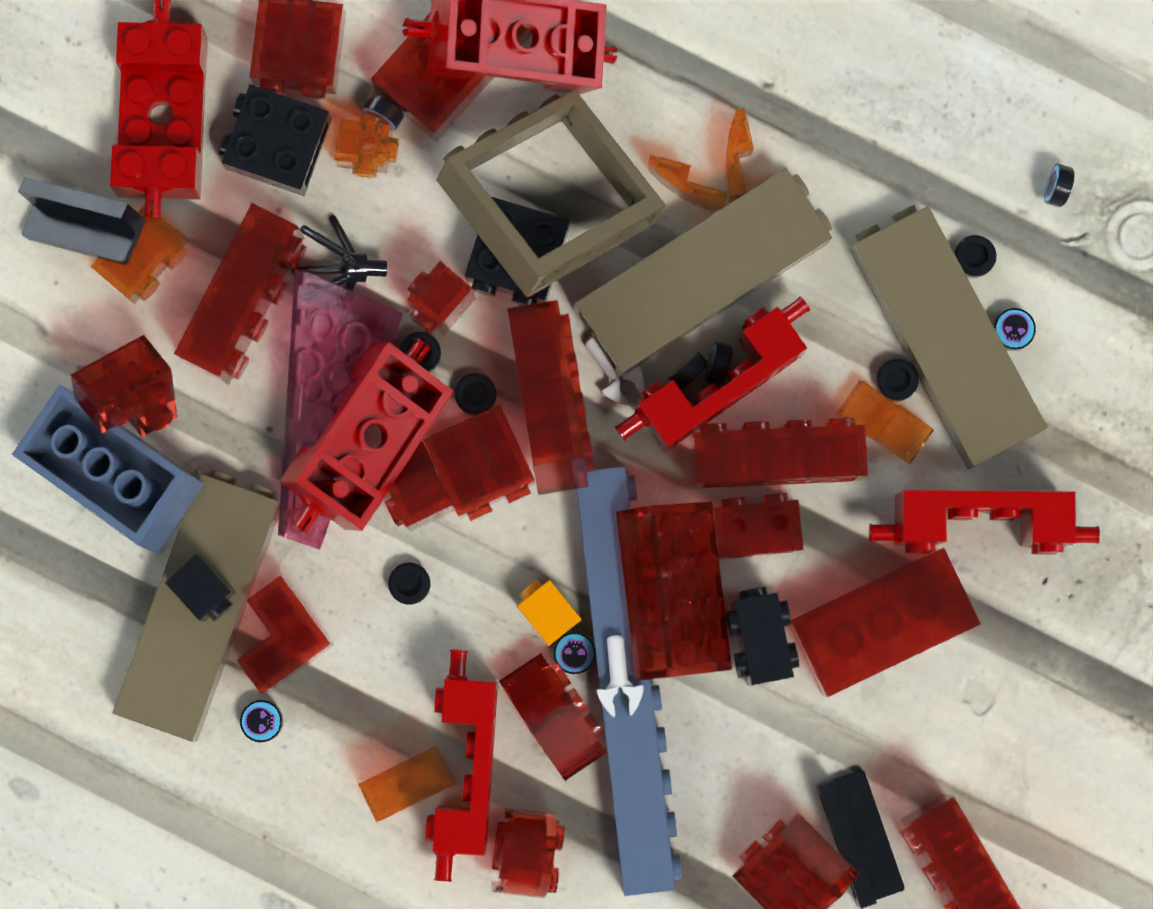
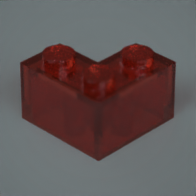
[70,335,178,437]
[385,441,456,532]
[237,575,335,695]
[499,653,607,781]

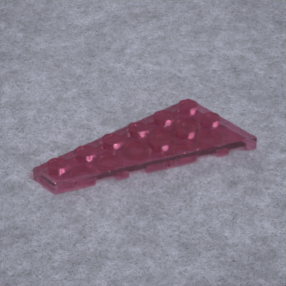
[278,269,403,550]

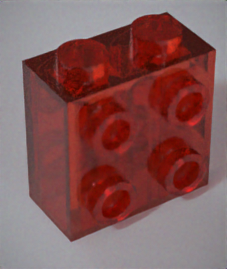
[249,0,346,99]
[423,404,536,522]
[732,813,859,909]

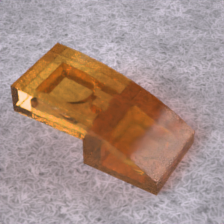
[724,108,754,203]
[647,155,727,213]
[836,380,934,464]

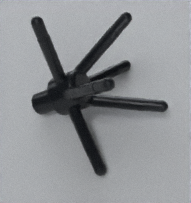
[291,215,387,327]

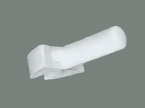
[584,336,644,407]
[596,635,643,717]

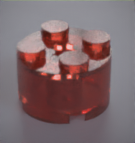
[491,807,565,898]

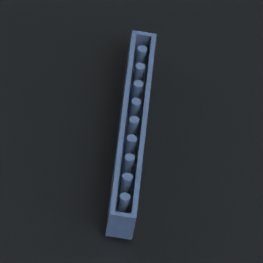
[575,466,682,896]

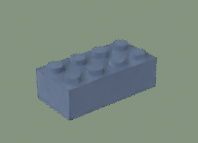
[12,385,205,554]

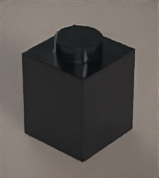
[165,554,236,622]

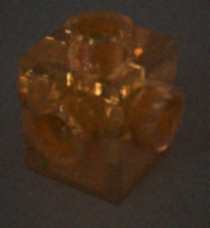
[335,115,399,178]

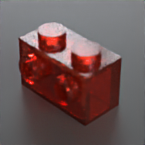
[407,261,475,336]
[712,493,804,560]

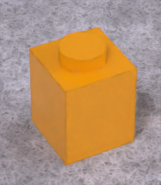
[517,579,582,646]

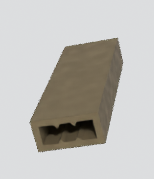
[574,168,832,378]
[850,205,1048,470]
[112,470,283,742]

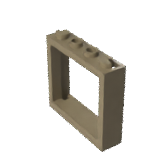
[436,90,666,298]

